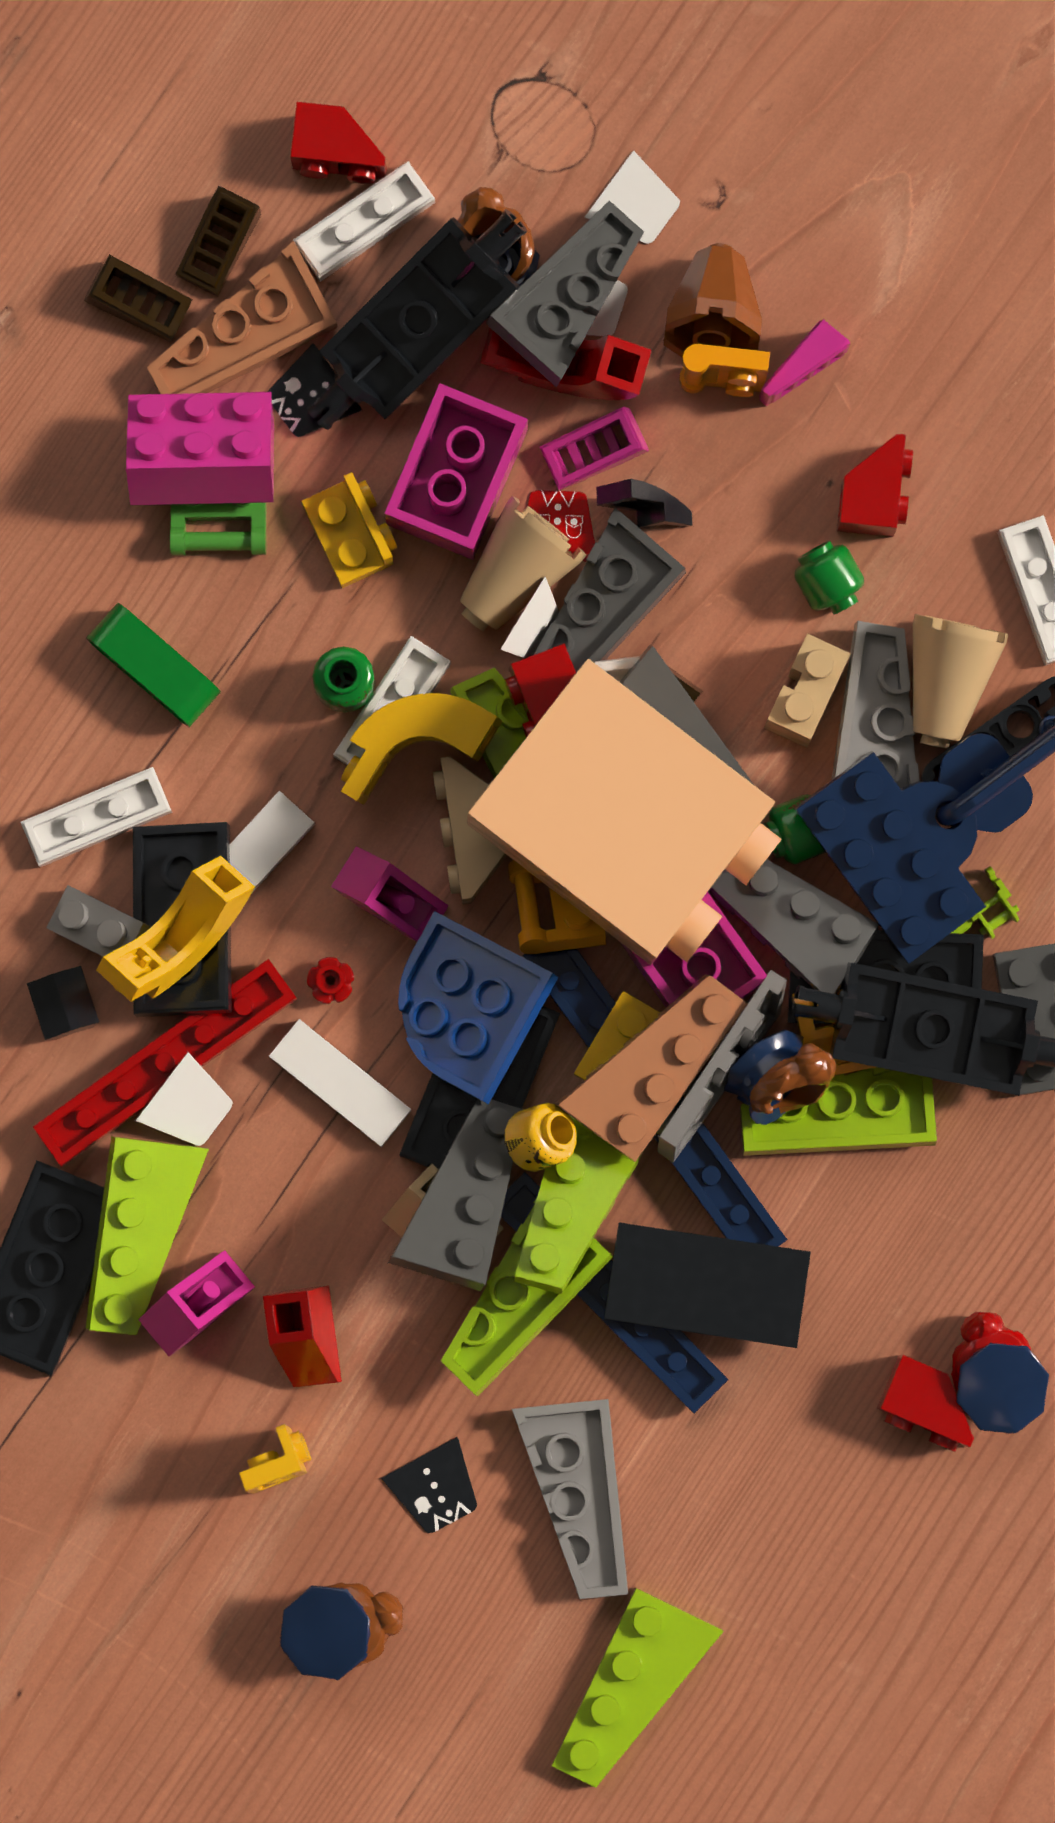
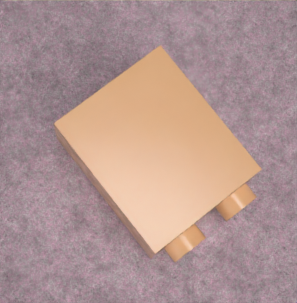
[467,658,781,965]

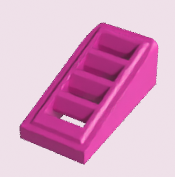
[759,319,851,406]
[540,407,649,490]

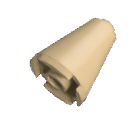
[460,496,586,631]
[913,614,1008,749]

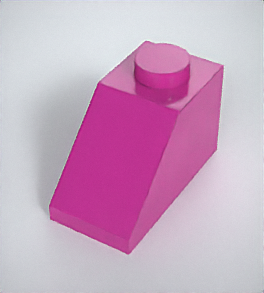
[331,846,449,942]
[138,1250,255,1357]

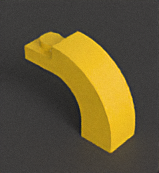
[341,693,503,805]
[96,856,255,1002]

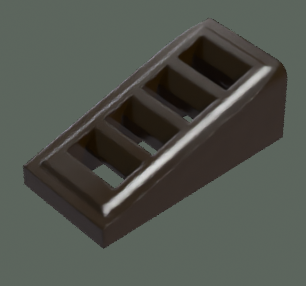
[176,186,261,297]
[84,254,193,342]

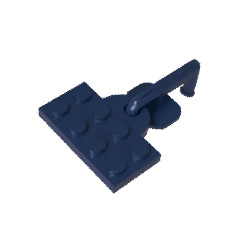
[794,715,1055,964]

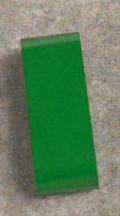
[86,602,221,728]

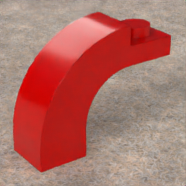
[480,328,652,400]

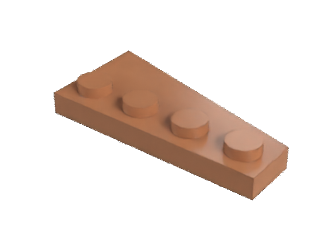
[147,241,337,394]
[555,974,748,1162]

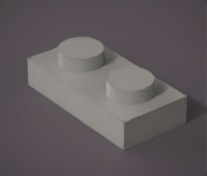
[46,885,151,956]

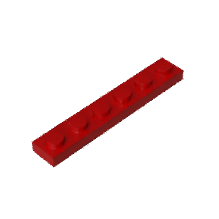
[33,959,297,1167]

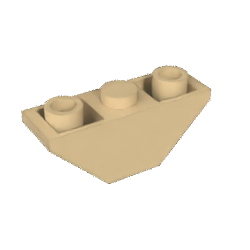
[433,757,507,905]

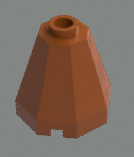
[663,243,762,358]

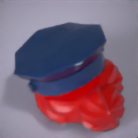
[951,1312,1050,1434]

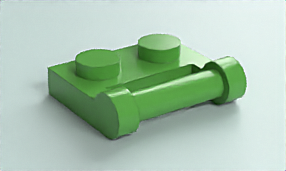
[170,503,267,556]

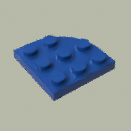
[398,911,558,1104]

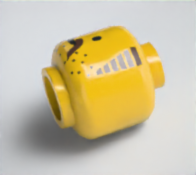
[505,1103,576,1172]

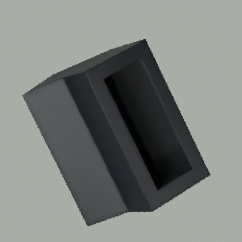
[27,966,99,1040]

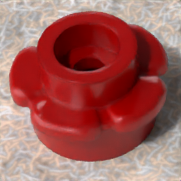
[307,957,354,1004]

